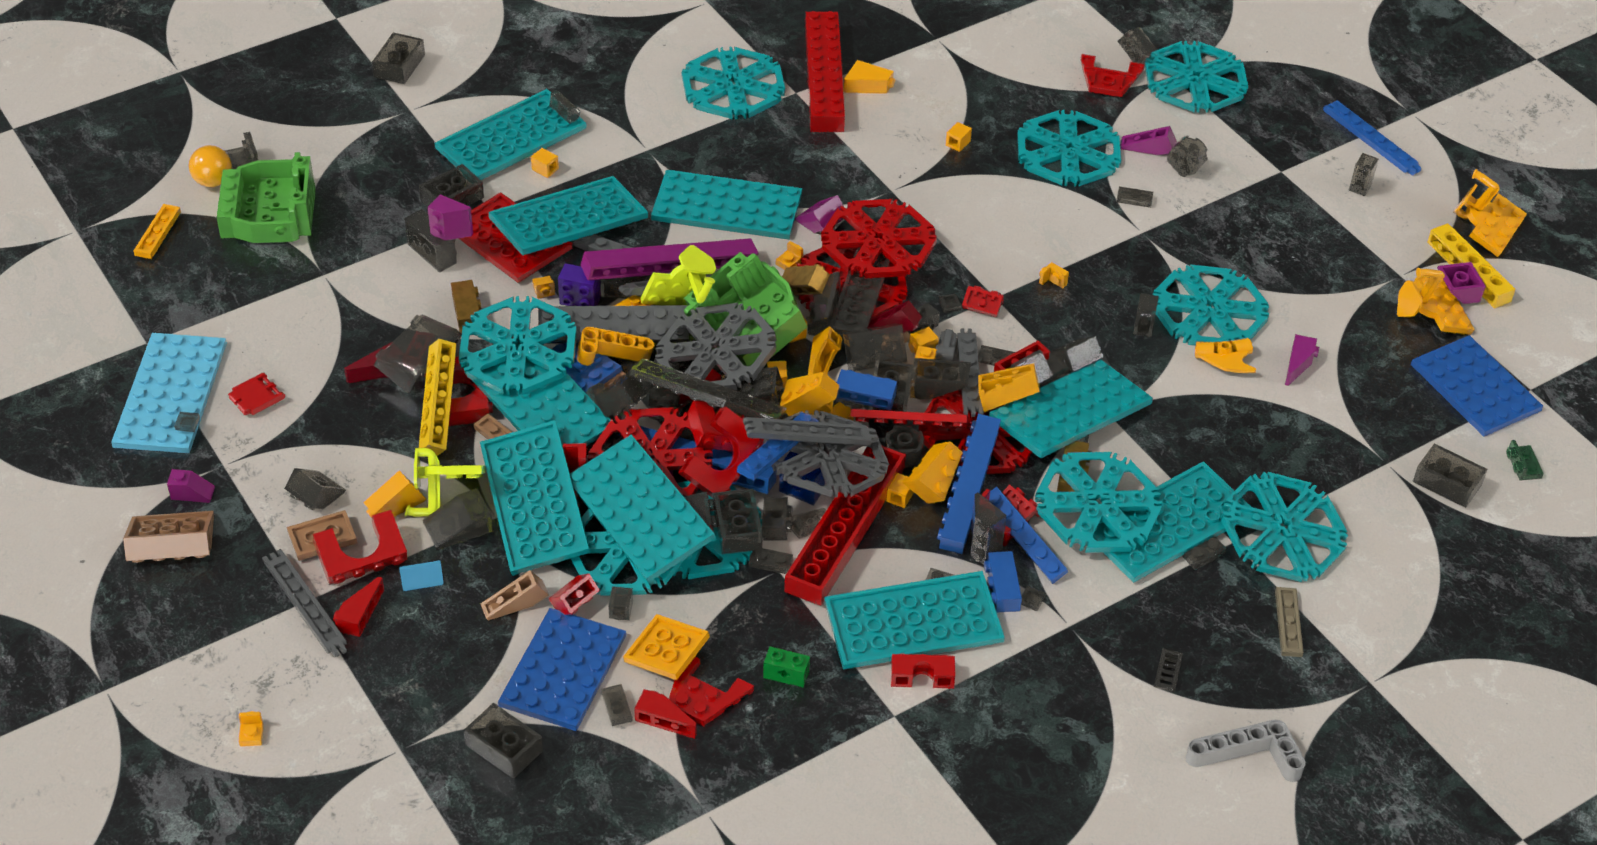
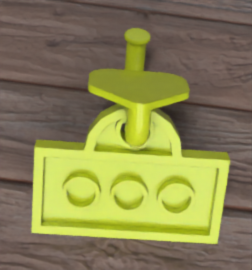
[640,245,716,306]
[405,448,487,517]

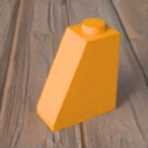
[843,60,895,94]
[363,470,427,518]

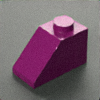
[167,469,215,503]

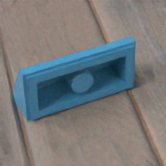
[399,561,444,591]

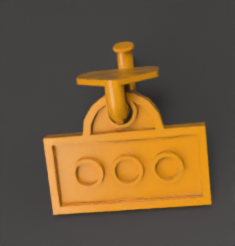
[1453,169,1527,257]
[1397,268,1475,335]

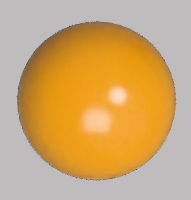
[189,145,232,187]

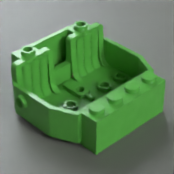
[217,152,316,243]
[684,252,807,366]

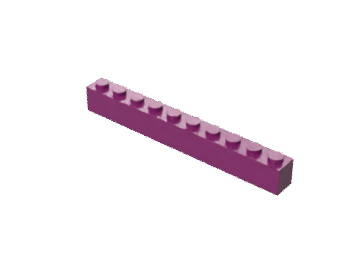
[581,238,759,280]

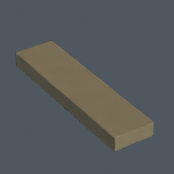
[1275,587,1303,657]

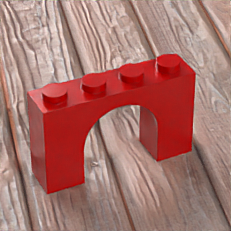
[449,356,493,426]
[687,400,767,453]
[678,407,762,500]
[313,510,407,585]

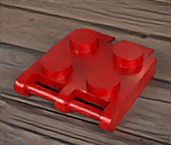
[228,373,285,416]

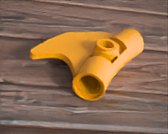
[1195,338,1256,373]

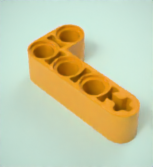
[577,327,654,366]

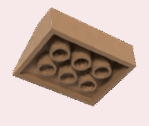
[123,511,214,563]

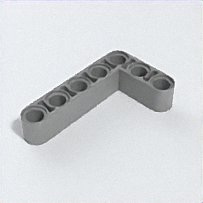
[1186,720,1305,782]

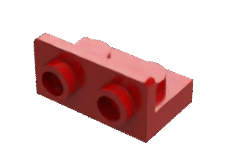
[962,286,1004,317]
[1002,485,1040,522]

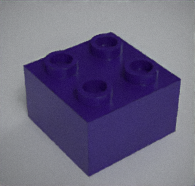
[558,263,601,306]

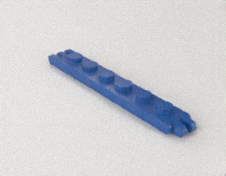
[1323,100,1421,175]

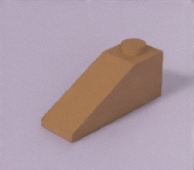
[481,570,549,621]

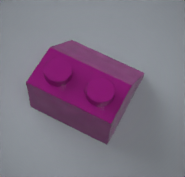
[428,194,473,240]
[795,195,845,233]
[1437,262,1486,304]

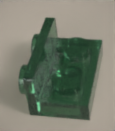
[1506,440,1544,481]

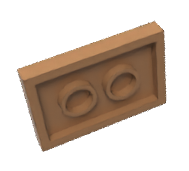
[287,510,357,561]

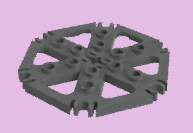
[655,303,777,394]
[763,410,889,497]

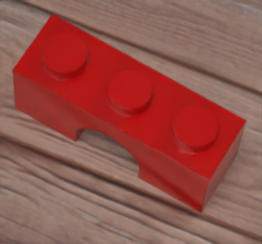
[891,653,955,689]

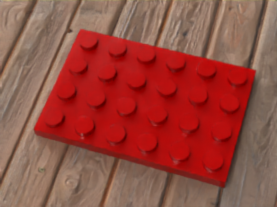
[458,192,572,283]

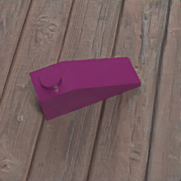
[1120,126,1177,155]
[1285,334,1320,386]

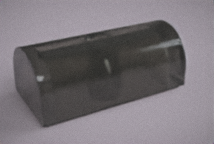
[550,91,580,123]

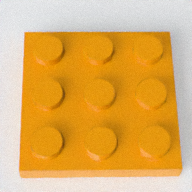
[623,614,710,680]

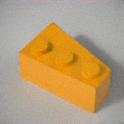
[978,363,1040,412]
[779,372,839,416]
[902,441,963,504]

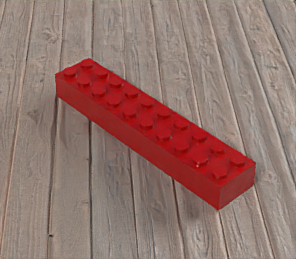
[805,11,845,132]
[784,445,906,606]

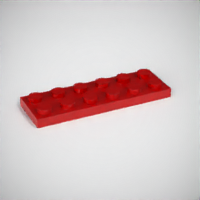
[851,409,970,427]

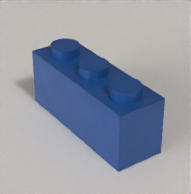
[836,369,897,410]
[984,551,1022,613]

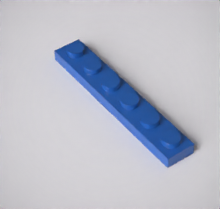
[737,412,819,481]
[989,487,1068,584]

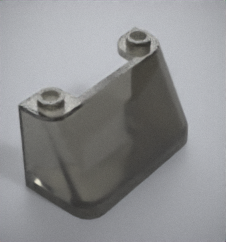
[374,314,462,394]

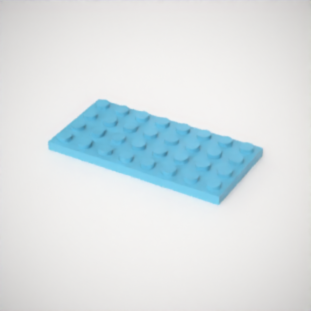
[111,333,227,453]

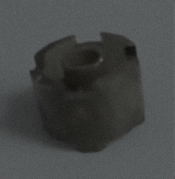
[1167,136,1208,177]
[885,424,924,468]

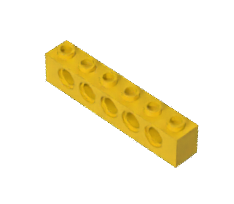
[1427,223,1516,308]
[419,339,456,456]

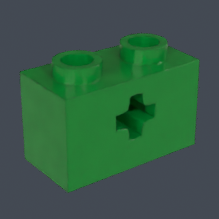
[763,646,810,688]

